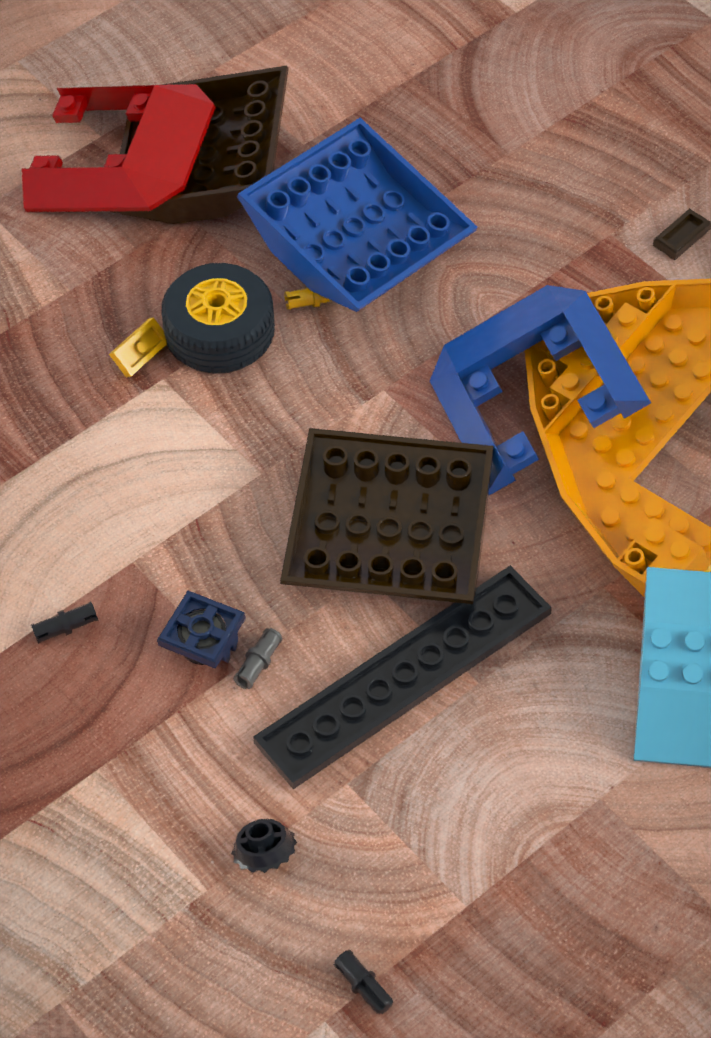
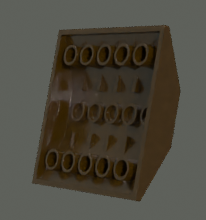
[110,65,289,224]
[280,428,493,604]

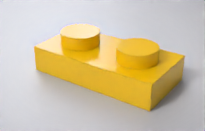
[109,317,167,378]

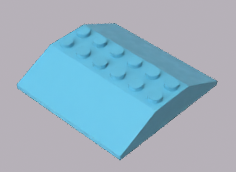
[634,567,711,768]

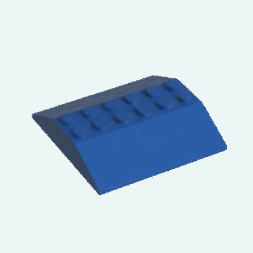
[237,118,478,312]

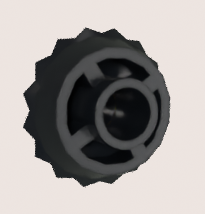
[231,819,298,873]

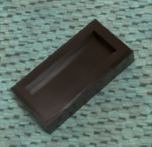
[653,208,711,260]

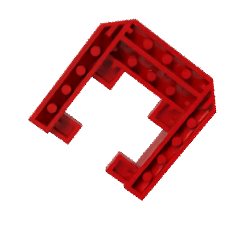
[22,84,216,212]

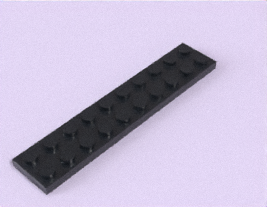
[253,565,552,789]

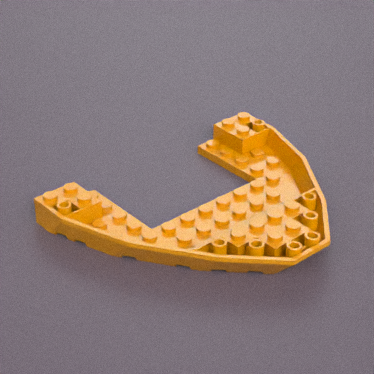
[525,279,711,598]

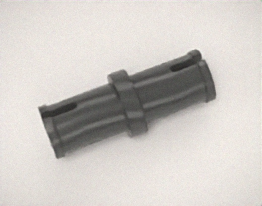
[233,628,283,689]

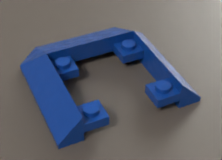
[430,285,651,496]

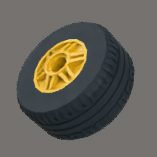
[161,263,275,374]

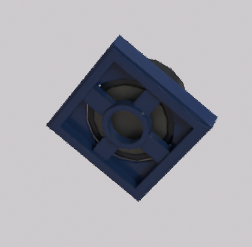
[157,590,246,669]

